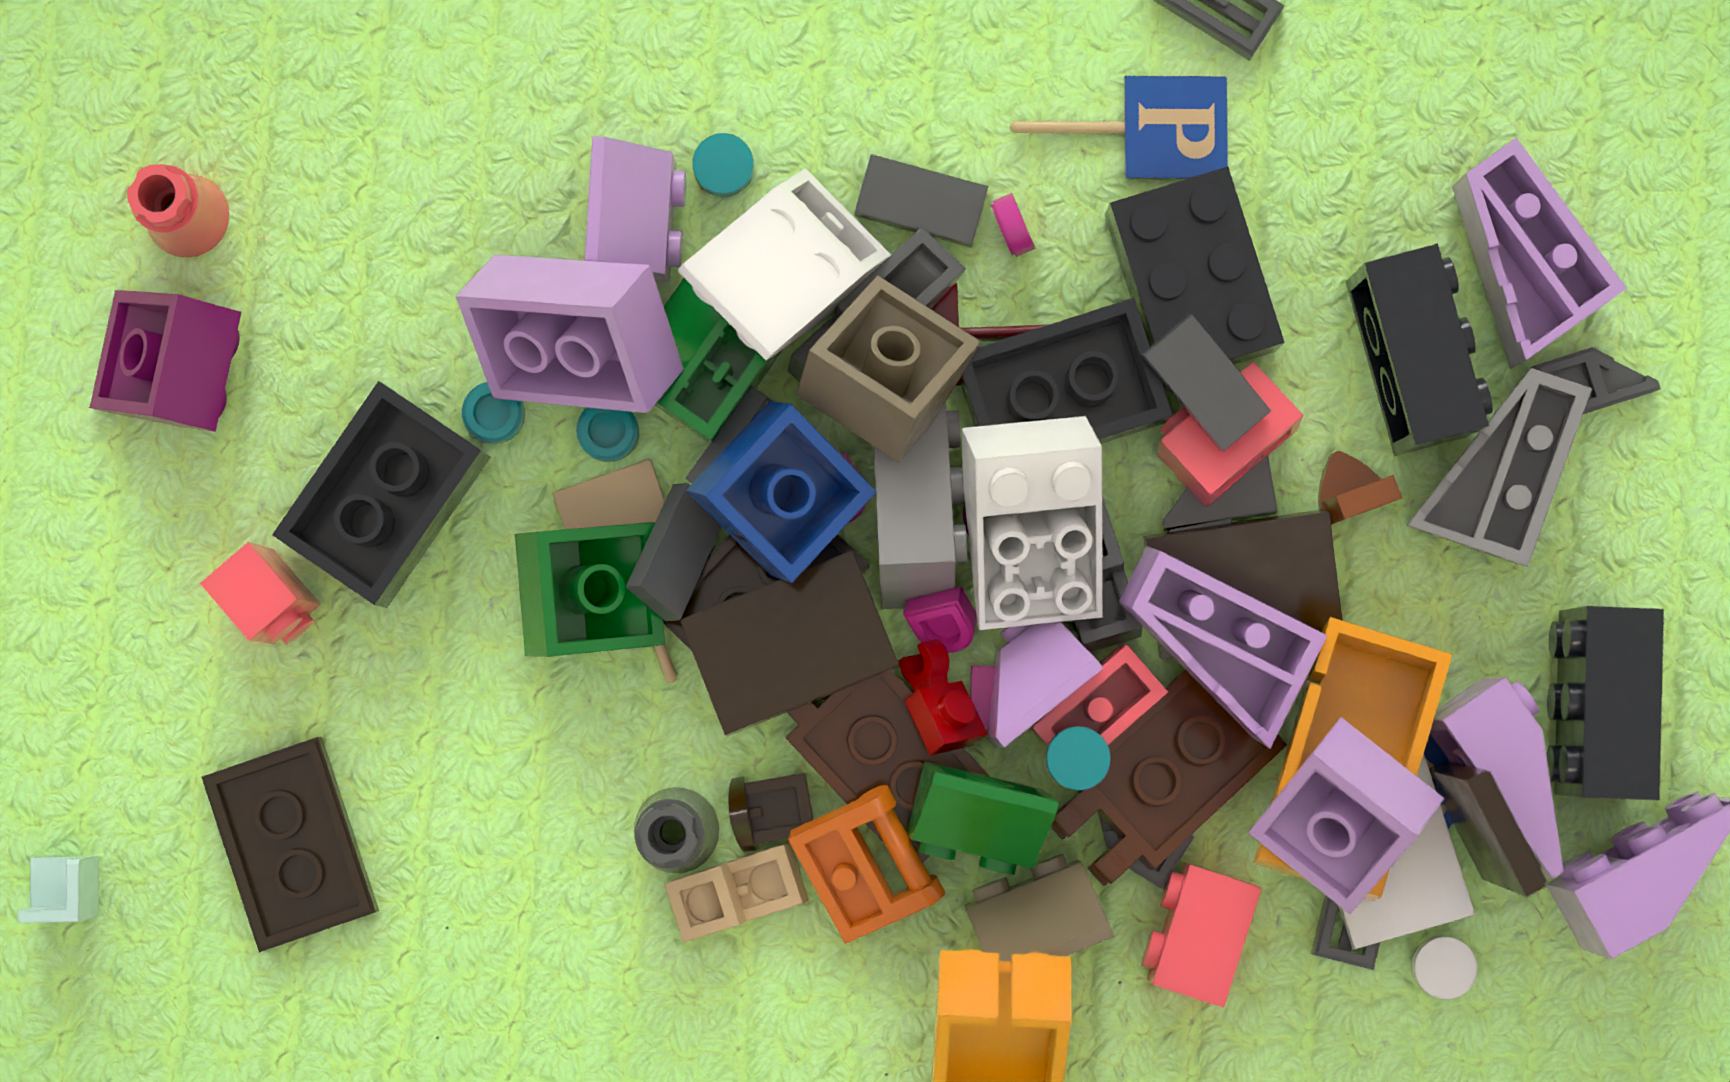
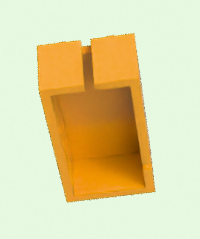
[1253,617,1453,901]
[931,949,1071,1082]

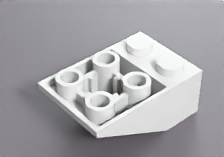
[677,168,891,361]
[962,416,1102,630]

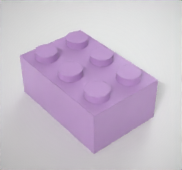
[455,254,684,413]

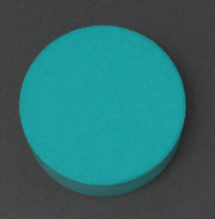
[693,133,754,197]
[462,382,525,444]
[576,407,639,462]
[1046,726,1110,790]

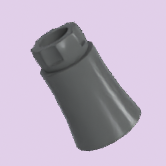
[634,787,719,873]

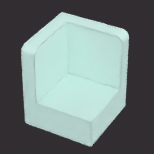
[18,856,98,923]

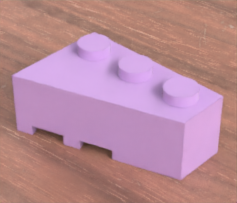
[1452,137,1627,369]
[1119,546,1327,748]

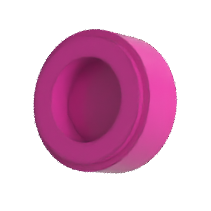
[991,193,1036,257]

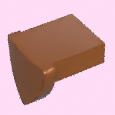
[1318,451,1402,525]

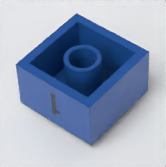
[685,401,877,583]

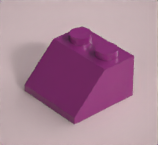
[89,290,242,432]

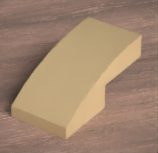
[664,842,809,943]

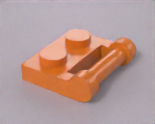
[788,785,945,944]

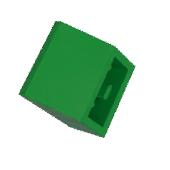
[655,278,784,443]

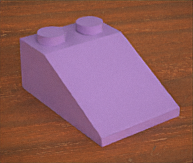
[1430,677,1564,879]

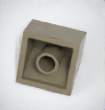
[796,275,981,462]
[964,854,1115,962]

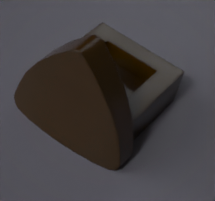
[728,773,814,852]

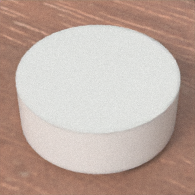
[1411,936,1477,999]

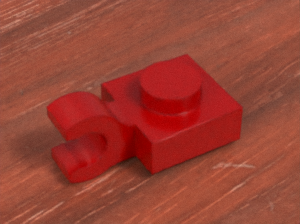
[899,639,988,756]

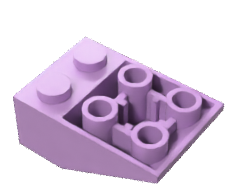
[1546,791,1730,959]

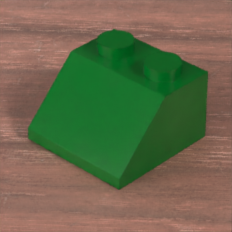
[515,522,665,657]
[907,761,1059,875]

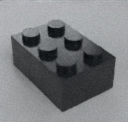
[1105,166,1285,386]
[1345,243,1493,456]
[959,298,1173,444]
[272,381,491,608]
[1546,606,1664,800]

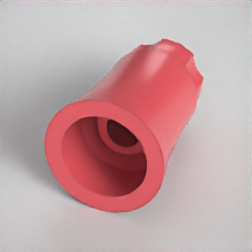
[127,164,229,258]

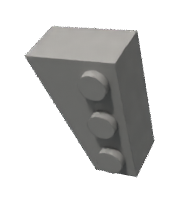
[1406,368,1592,567]
[874,402,967,609]

